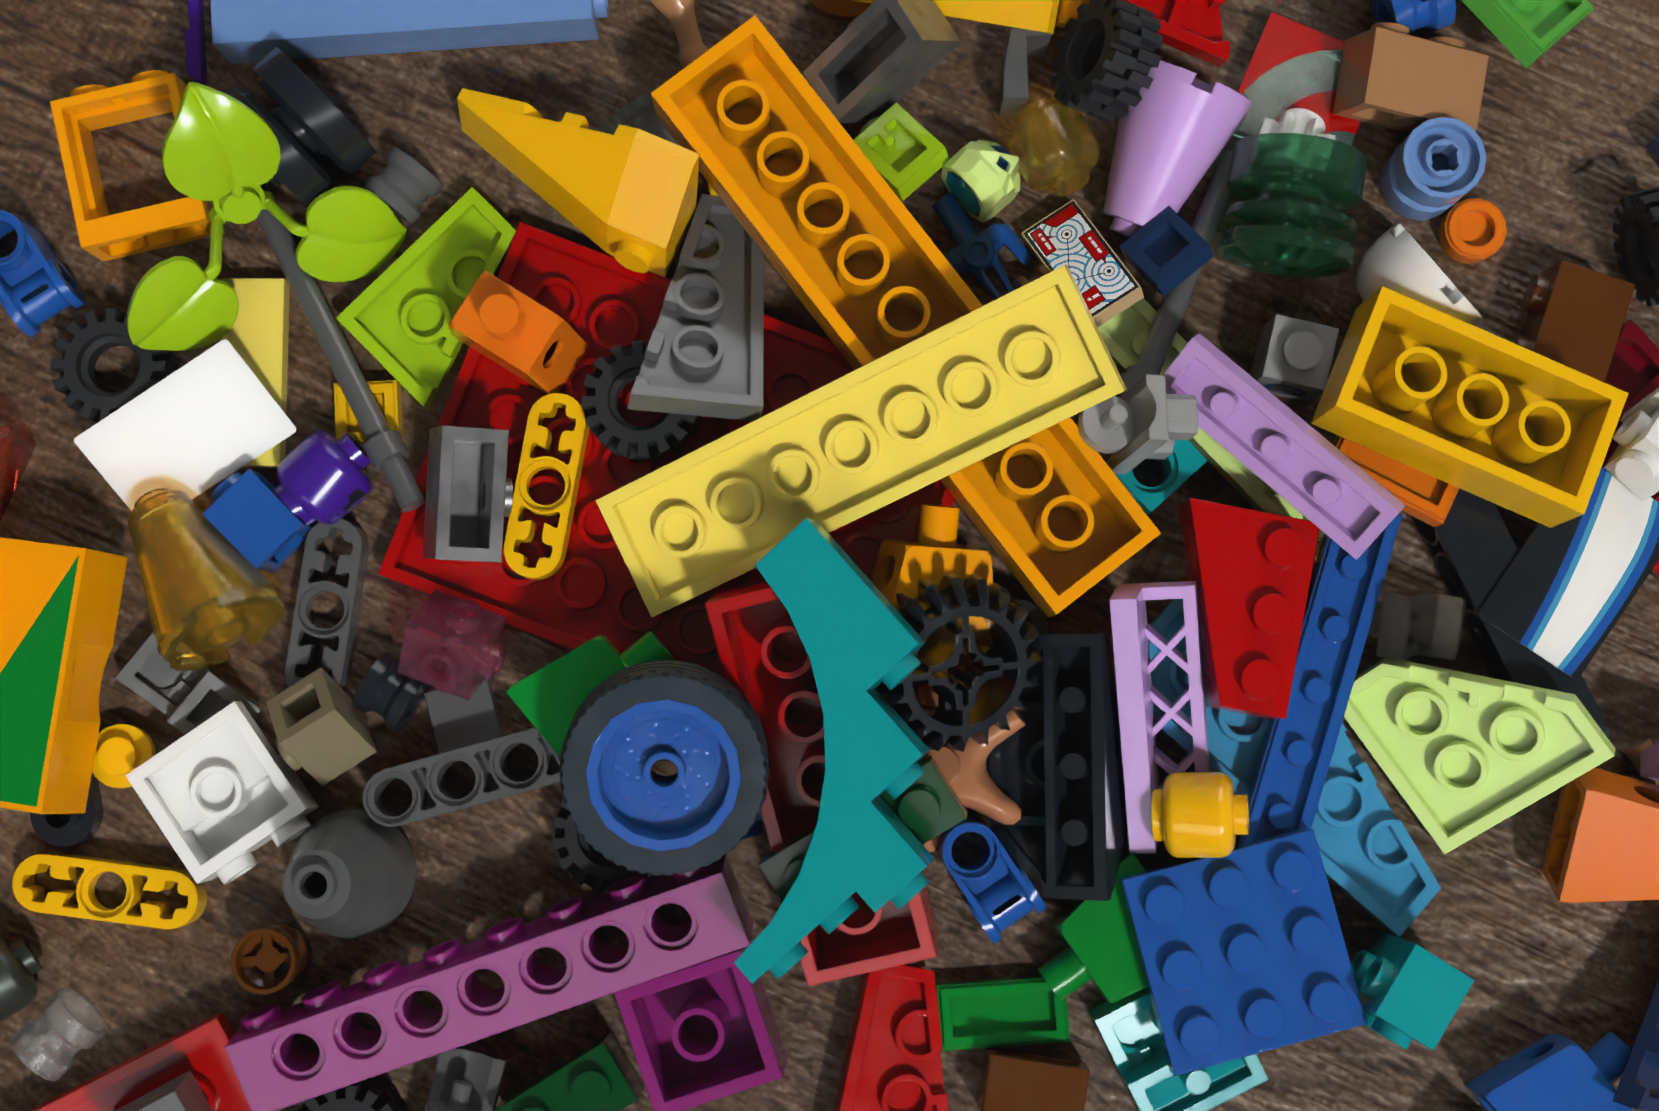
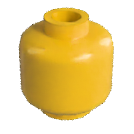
[1151,772,1249,858]

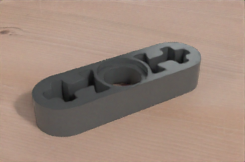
[285,519,369,690]

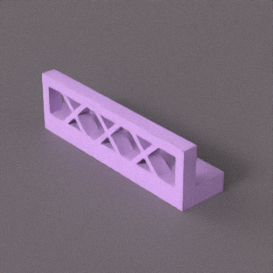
[1163,334,1406,560]
[1109,581,1210,853]

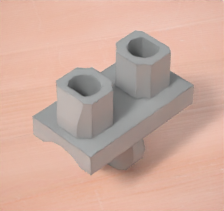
[1078,374,1198,475]

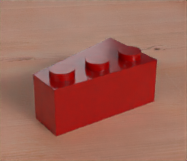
[1177,498,1319,719]

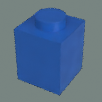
[202,469,314,573]

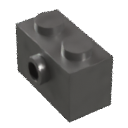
[803,0,962,123]
[423,426,513,563]

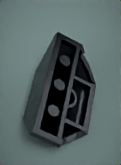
[989,633,1128,901]

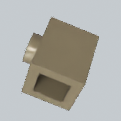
[266,667,377,786]

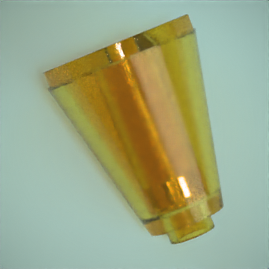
[127,488,285,671]

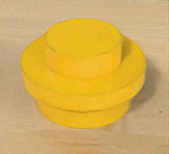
[92,724,156,788]

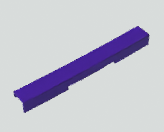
[185,0,207,86]

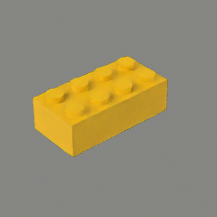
[1311,286,1629,528]

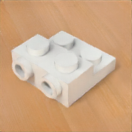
[125,701,319,885]

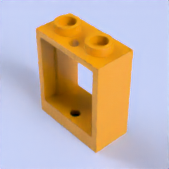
[50,70,224,262]

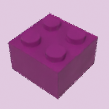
[614,946,788,1111]

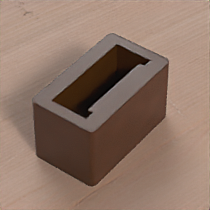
[977,1047,1090,1111]

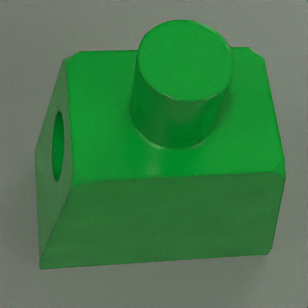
[505,630,675,757]
[1037,850,1147,1003]

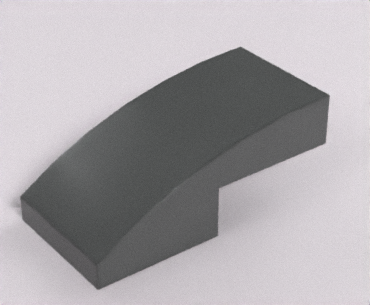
[998,27,1052,117]
[115,624,261,735]

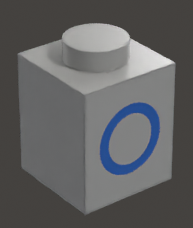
[1250,314,1339,403]

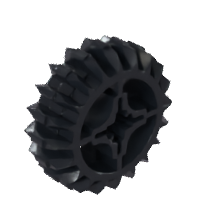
[875,572,1043,752]

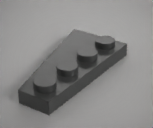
[628,194,764,421]

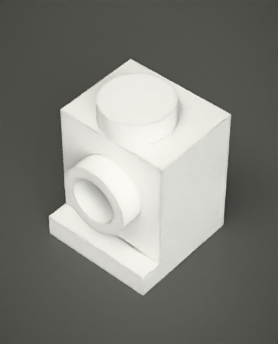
[1604,387,1659,501]

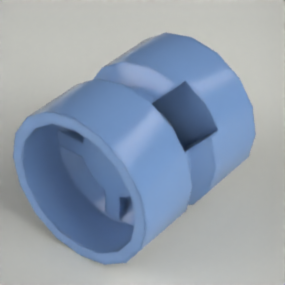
[1379,117,1486,221]

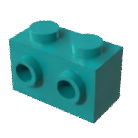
[1350,931,1475,1051]

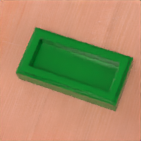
[936,976,1070,1051]

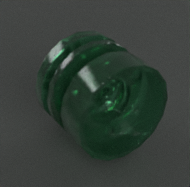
[1216,133,1368,277]

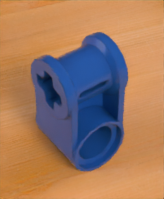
[0,210,87,337]
[937,817,1047,944]

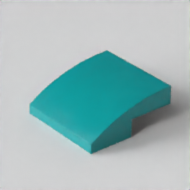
[1089,987,1268,1111]

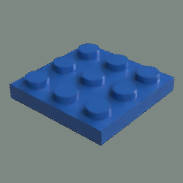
[1118,828,1367,1076]

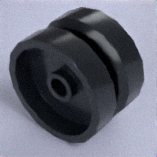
[226,47,377,208]

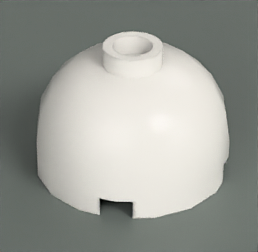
[1356,221,1483,325]

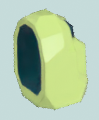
[941,140,1020,223]

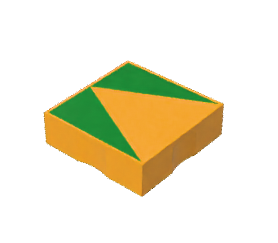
[0,537,128,814]

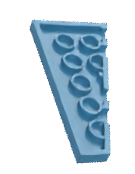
[1149,599,1441,937]

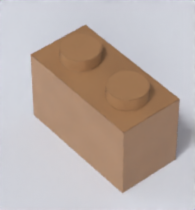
[1333,22,1489,133]

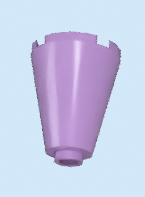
[1103,60,1251,237]

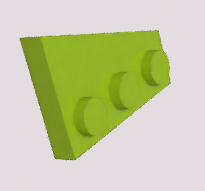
[336,187,516,411]

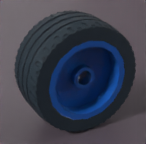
[559,660,769,876]

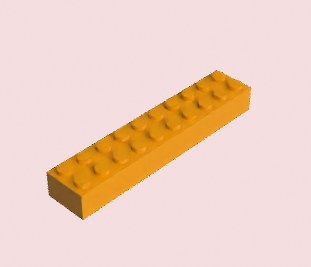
[651,15,1161,618]

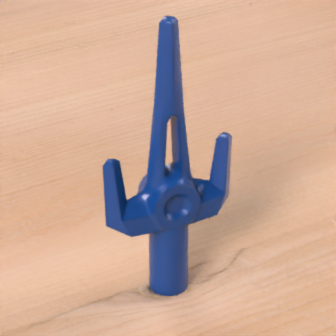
[932,193,1032,300]

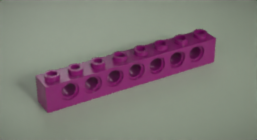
[224,854,753,1111]

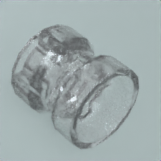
[10,988,108,1082]

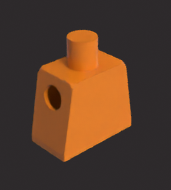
[449,270,589,395]
[1542,768,1659,903]

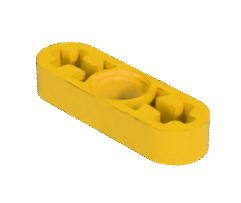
[504,393,589,580]
[12,852,208,929]

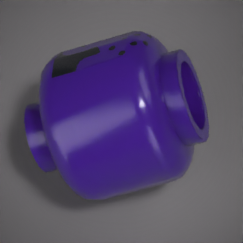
[274,431,372,525]

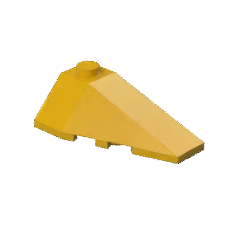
[457,88,700,277]

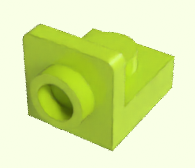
[854,102,950,202]

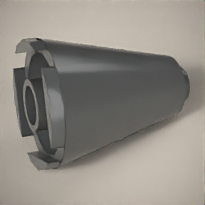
[282,809,418,938]

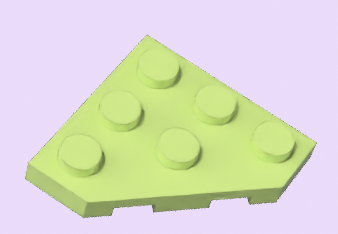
[1344,657,1616,854]

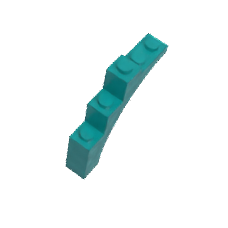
[734,518,934,984]

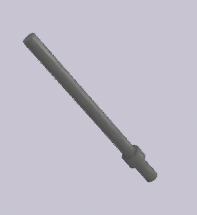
[256,182,426,512]

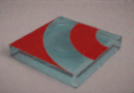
[1233,12,1361,178]

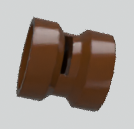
[230,922,312,995]

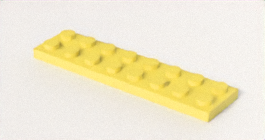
[595,265,1127,617]

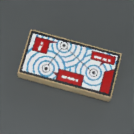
[1021,199,1144,328]

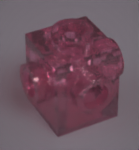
[397,589,507,700]

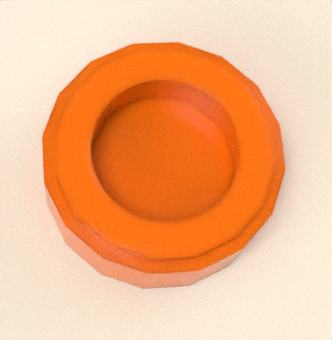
[1438,198,1507,264]

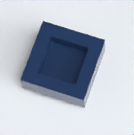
[1119,206,1214,297]

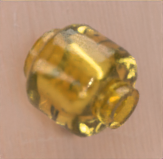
[1007,98,1101,196]

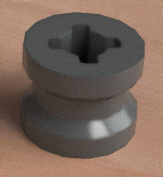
[362,146,444,226]

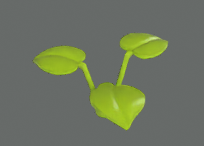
[126,82,407,351]

